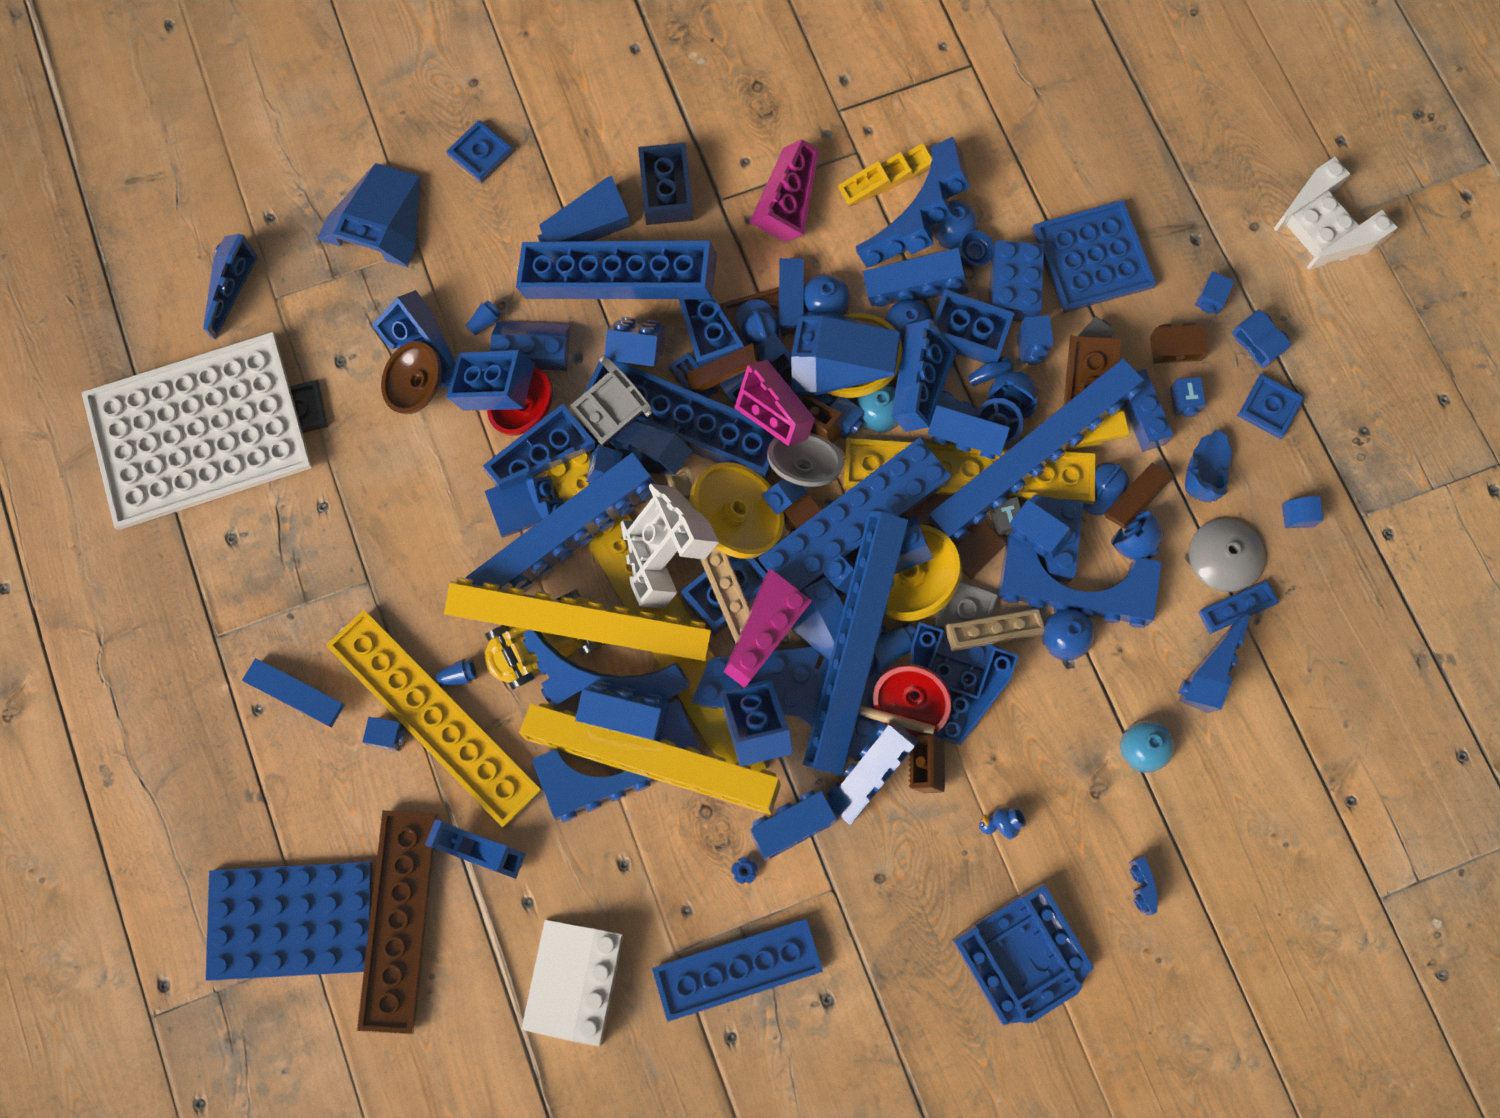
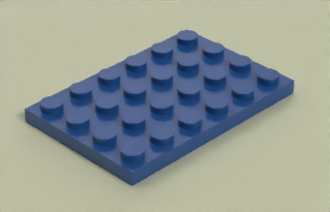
[206,862,372,981]

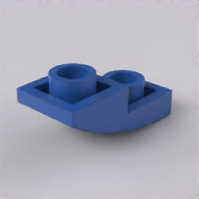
[526,475,564,519]
[1129,856,1158,916]

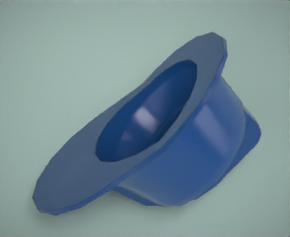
[736,299,781,347]
[1083,462,1129,515]

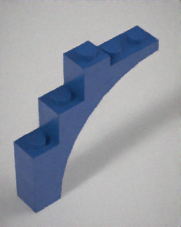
[856,136,970,268]
[523,630,691,706]

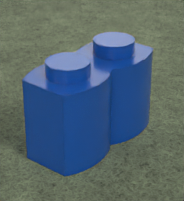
[1232,309,1292,368]

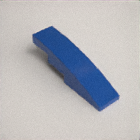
[242,658,345,728]

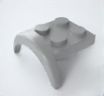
[569,356,653,446]

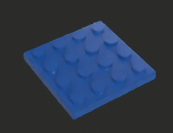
[1032,200,1156,313]

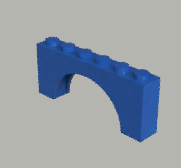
[998,533,1162,628]
[532,699,700,823]

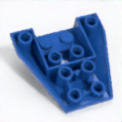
[318,163,420,267]
[791,312,900,395]
[911,622,1019,745]

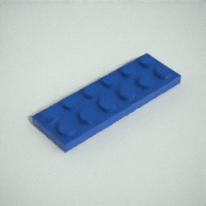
[652,919,823,1022]

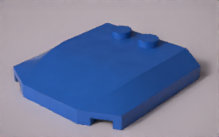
[952,884,1094,1025]

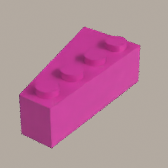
[749,139,819,242]
[724,569,812,688]

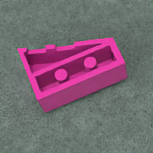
[735,360,815,446]

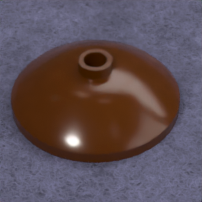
[381,341,442,414]

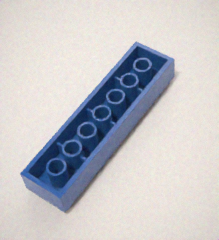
[516,241,717,299]
[584,355,775,480]
[758,437,951,592]
[465,452,655,592]

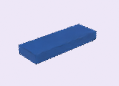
[778,258,804,329]
[1198,580,1279,635]

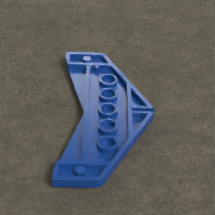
[692,647,884,763]

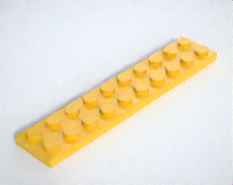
[843,438,1095,504]
[326,609,542,828]

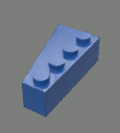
[483,404,595,491]

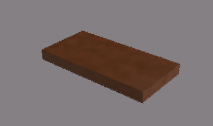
[905,494,1007,579]

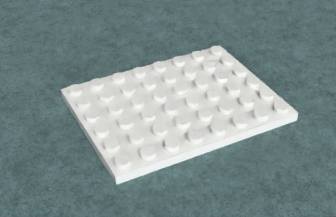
[81,332,312,530]

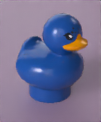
[979,807,1026,839]

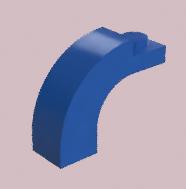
[425,819,526,879]

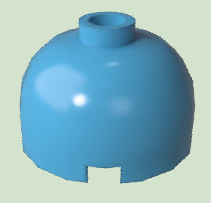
[856,384,898,433]
[1120,720,1175,773]

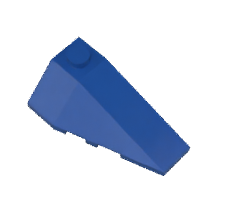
[835,515,933,598]
[791,577,877,676]
[1178,614,1250,713]

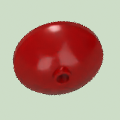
[487,367,553,436]
[873,664,952,736]

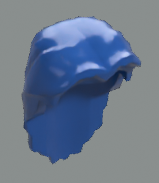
[1185,430,1233,503]

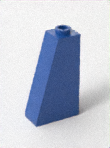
[537,176,630,242]

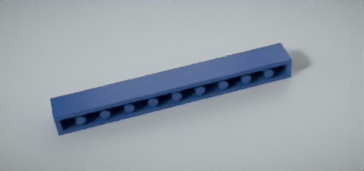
[929,359,1144,541]
[802,511,908,776]

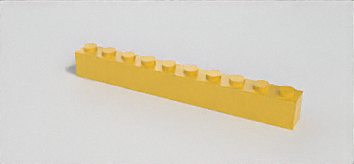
[444,577,711,661]
[519,703,781,815]

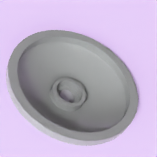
[767,433,843,487]
[1189,518,1265,592]

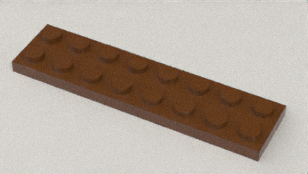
[357,810,437,1034]

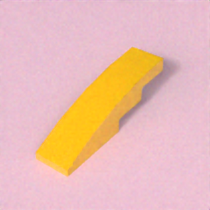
[837,143,932,206]
[1021,411,1129,452]

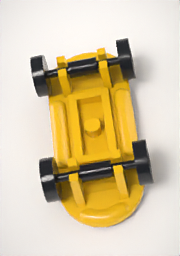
[485,589,605,690]

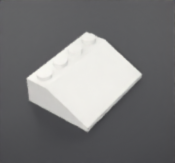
[521,920,624,1046]

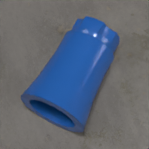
[873,624,916,673]

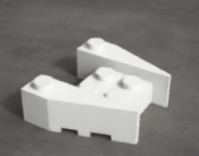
[1274,157,1398,270]
[621,484,719,608]

